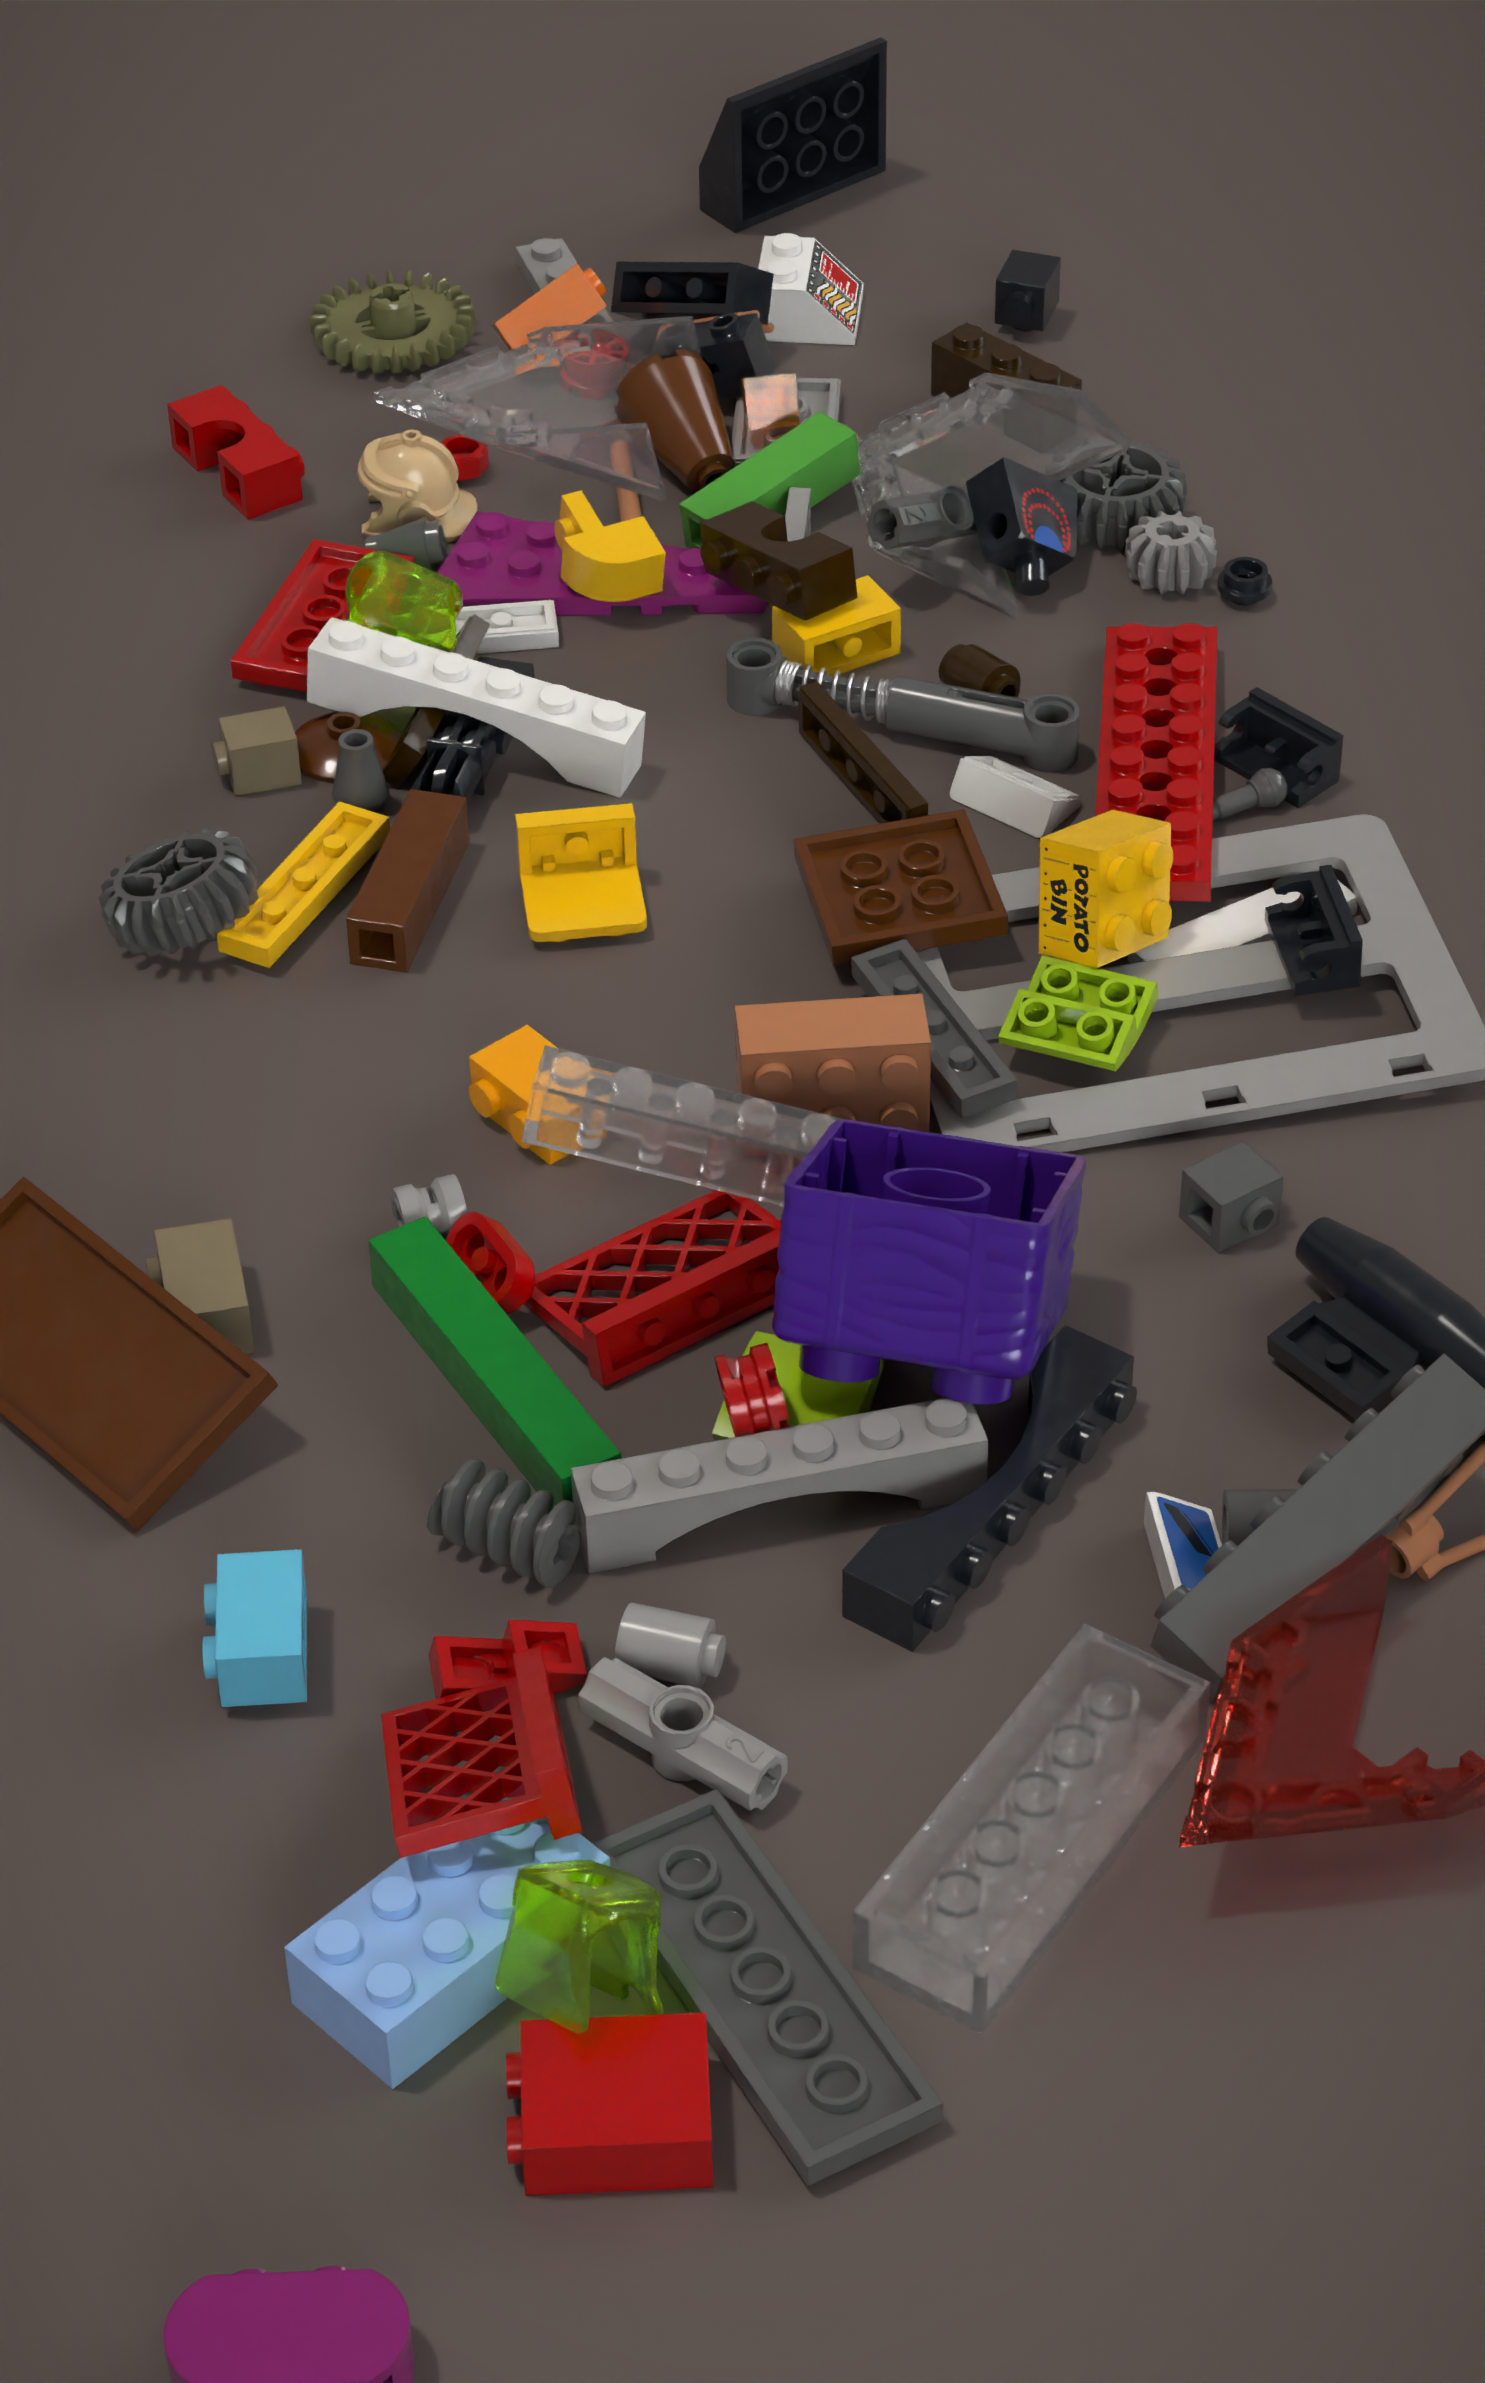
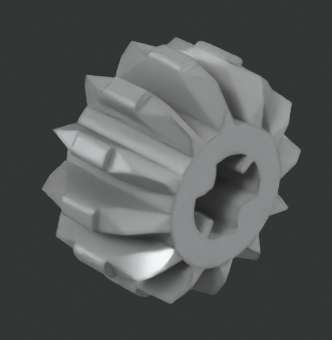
[1125,511,1217,595]

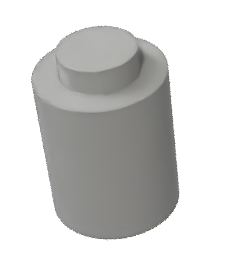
[614,1602,726,1689]

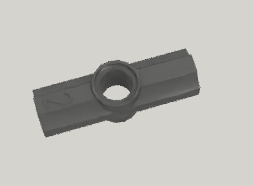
[866,484,978,550]

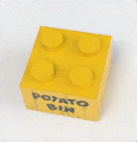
[1039,810,1173,968]

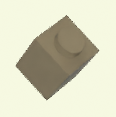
[212,706,302,796]

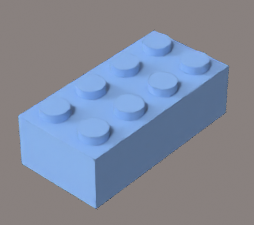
[284,1798,613,2089]

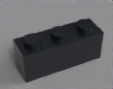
[611,261,774,325]

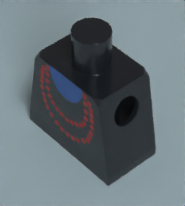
[966,457,1078,596]

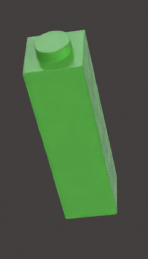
[679,411,861,549]

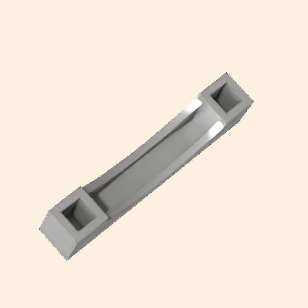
[571,1398,988,1574]

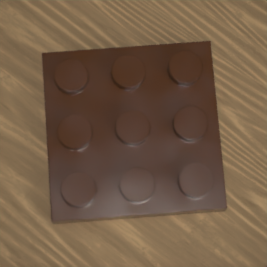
[793,809,1009,965]

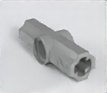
[578,1657,788,1811]

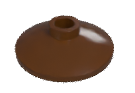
[295,711,401,783]

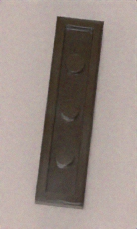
[383,614,491,789]
[799,681,928,824]

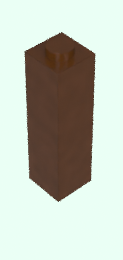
[346,789,469,973]

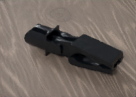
[411,656,535,805]

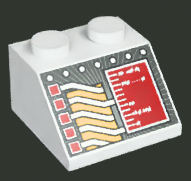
[758,233,864,345]

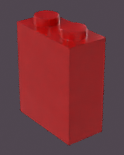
[506,2012,713,2196]

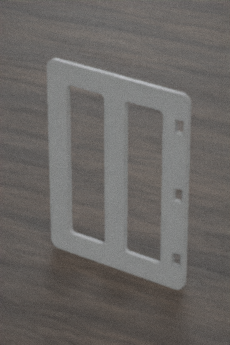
[916,814,1485,1153]

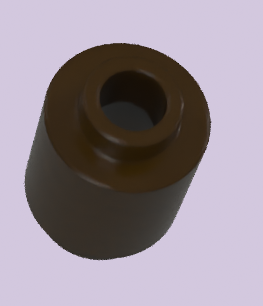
[939,644,1021,698]

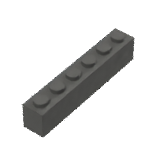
[1151,1353,1485,1704]

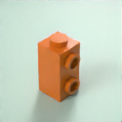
[492,264,607,367]

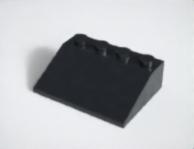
[699,37,887,233]

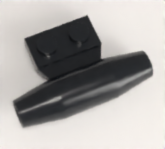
[1267,1217,1485,1420]

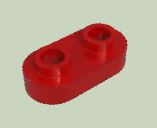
[446,1212,535,1315]

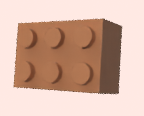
[735,994,931,1149]

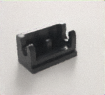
[1214,687,1344,808]
[1265,865,1363,996]

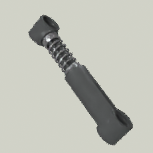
[726,637,1080,773]

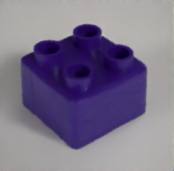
[772,1119,1086,1404]

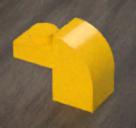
[554,490,666,602]

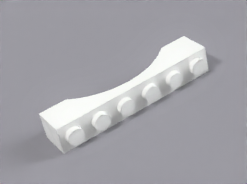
[307,617,646,798]

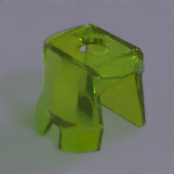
[346,551,463,651]
[495,1860,664,2033]

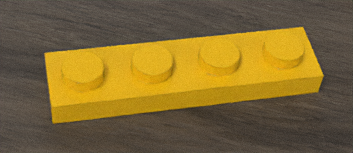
[217,801,390,968]

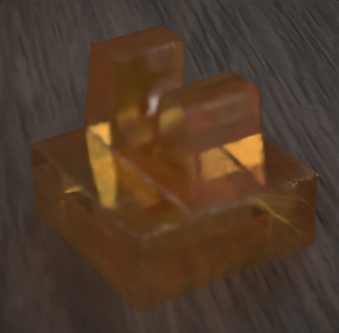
[741,373,800,431]

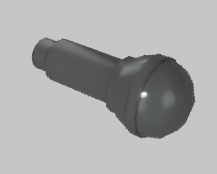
[1213,768,1287,820]

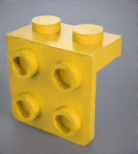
[515,803,647,942]

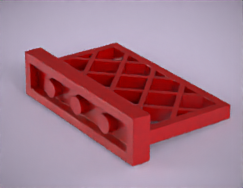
[524,1183,781,1388]
[381,1646,583,1858]

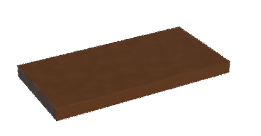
[0,1176,279,1532]

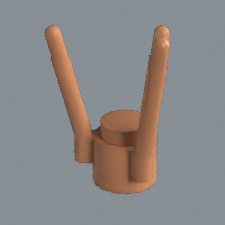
[1373,1441,1485,1581]

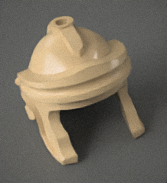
[357,429,477,543]

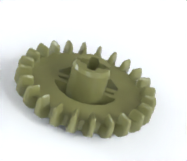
[310,269,476,374]

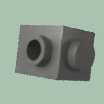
[1179,1141,1283,1253]

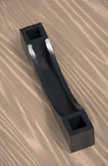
[842,1325,1137,1652]

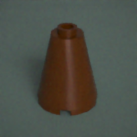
[614,349,735,493]

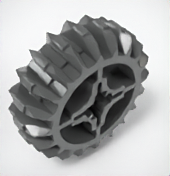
[1046,437,1187,550]
[98,829,260,956]

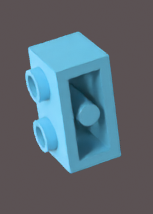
[202,1549,307,1707]

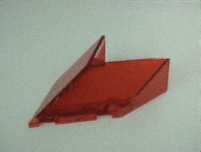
[1179,1534,1485,1847]

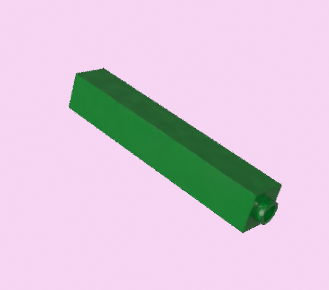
[368,1216,621,1508]

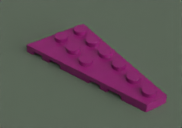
[419,511,769,616]

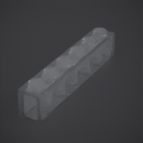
[522,1045,845,1207]

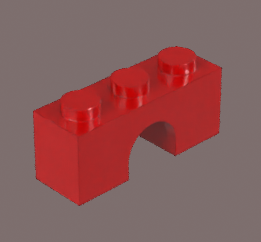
[167,385,305,520]

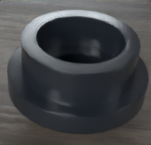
[1218,557,1273,606]

